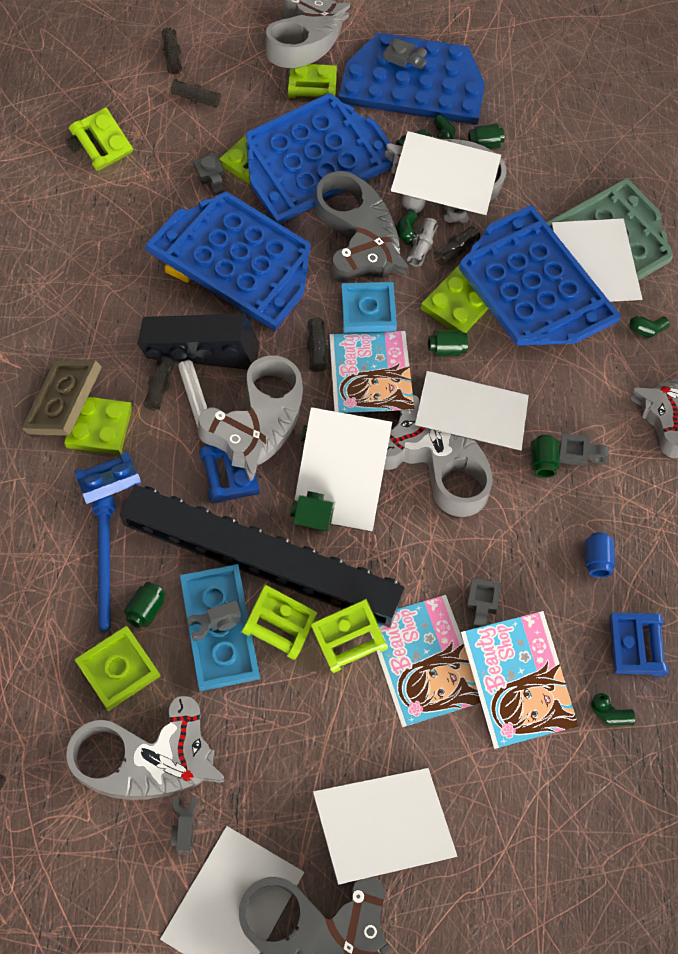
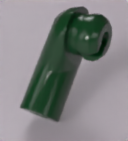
[629,316,670,338]

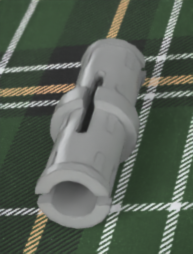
[407,218,438,267]

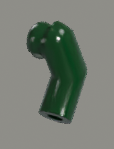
[434,115,456,139]
[396,209,418,244]
[591,693,635,725]

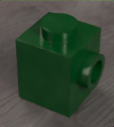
[290,491,336,531]

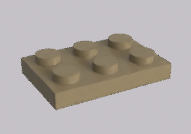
[22,360,102,436]

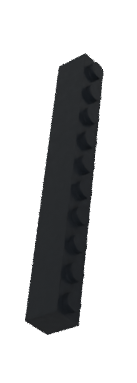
[120,485,405,628]

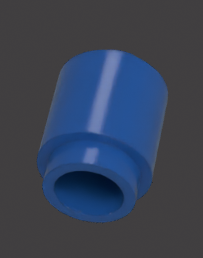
[585,532,615,578]

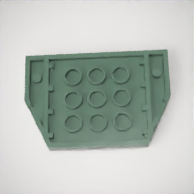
[547,178,673,281]

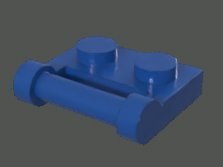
[199,446,260,503]
[74,451,141,504]
[609,613,669,677]

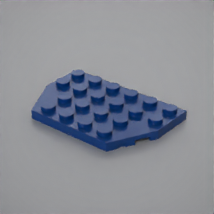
[338,33,485,125]
[246,93,393,224]
[146,192,311,332]
[459,205,621,346]

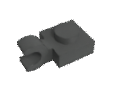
[384,38,427,69]
[193,154,225,194]
[559,433,609,466]
[466,577,501,629]
[187,601,241,641]
[171,795,198,856]

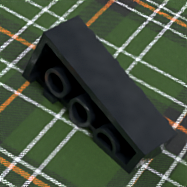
[137,313,260,370]

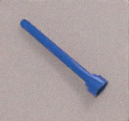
[92,496,115,632]

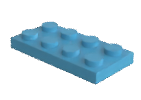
[180,564,260,691]

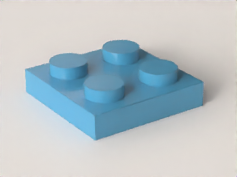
[341,282,397,333]

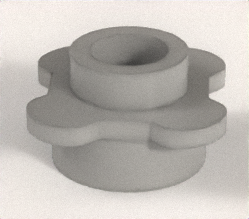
[444,205,469,224]

